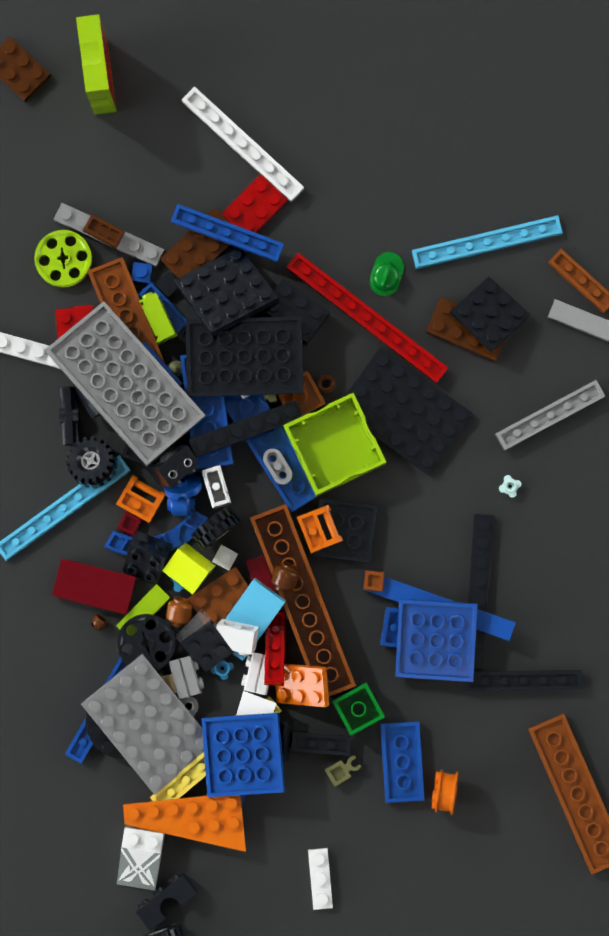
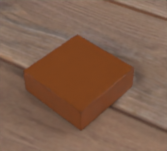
[363,570,385,592]

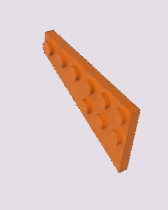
[123,795,246,852]

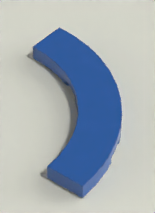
[104,510,209,555]

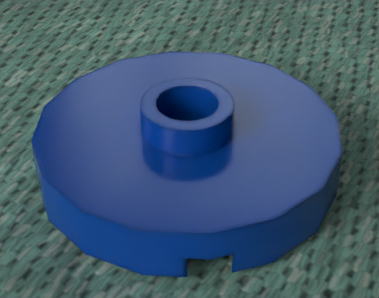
[164,474,202,500]

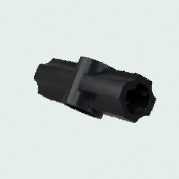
[59,386,80,446]

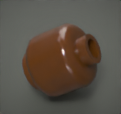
[271,562,300,593]

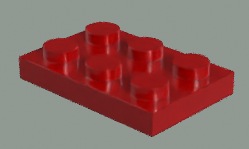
[221,174,288,233]

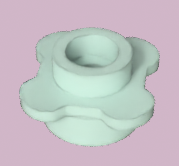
[499,475,521,498]

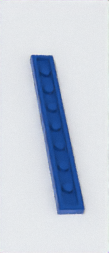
[363,577,516,641]

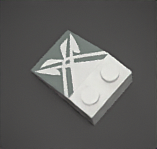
[117,825,165,891]

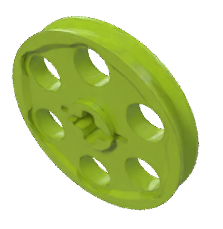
[34,230,92,287]

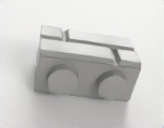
[169,656,205,699]

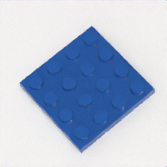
[395,599,478,682]
[202,712,285,797]

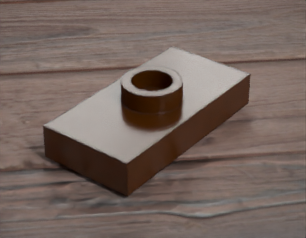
[83,214,126,249]

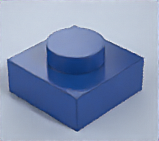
[131,262,153,284]

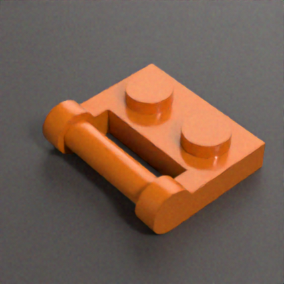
[116,475,166,523]
[297,505,343,553]

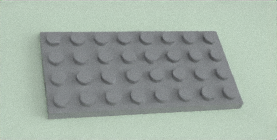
[45,301,206,466]

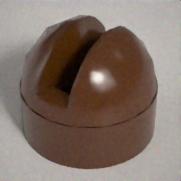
[91,614,108,630]

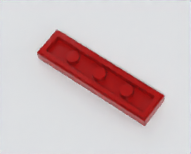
[264,612,286,686]

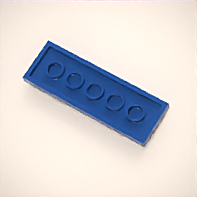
[180,355,233,470]

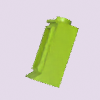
[139,292,178,345]

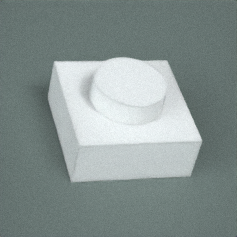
[212,545,238,571]

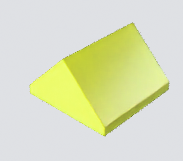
[162,543,216,594]

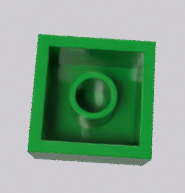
[332,682,385,736]

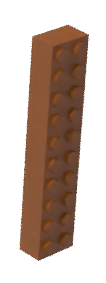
[250,504,356,696]

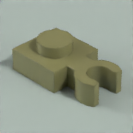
[325,755,361,787]

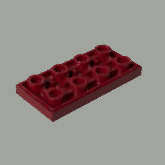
[52,558,137,615]

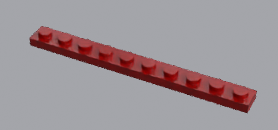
[286,253,448,383]

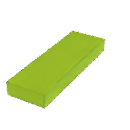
[116,584,171,636]

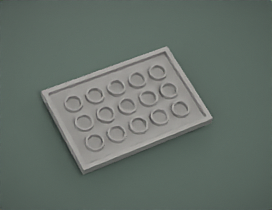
[81,654,204,795]

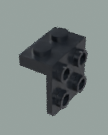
[123,531,173,585]

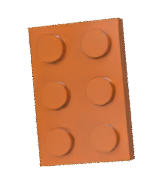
[275,664,329,707]

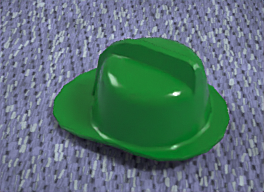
[369,252,404,296]

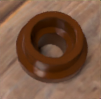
[317,374,336,393]

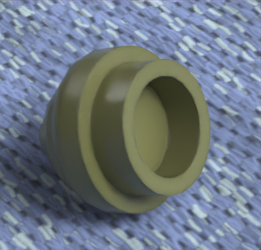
[168,361,183,380]

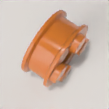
[432,769,458,815]

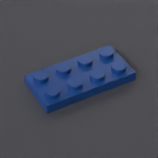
[380,721,425,803]

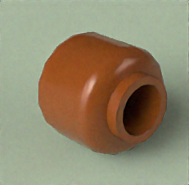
[166,597,193,627]

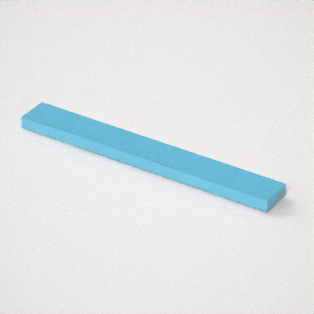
[411,215,563,269]
[0,455,131,561]

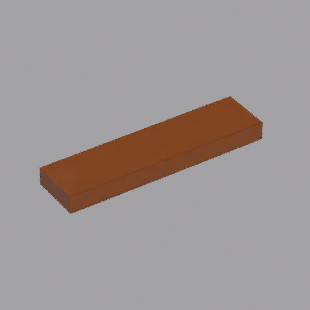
[548,249,609,314]

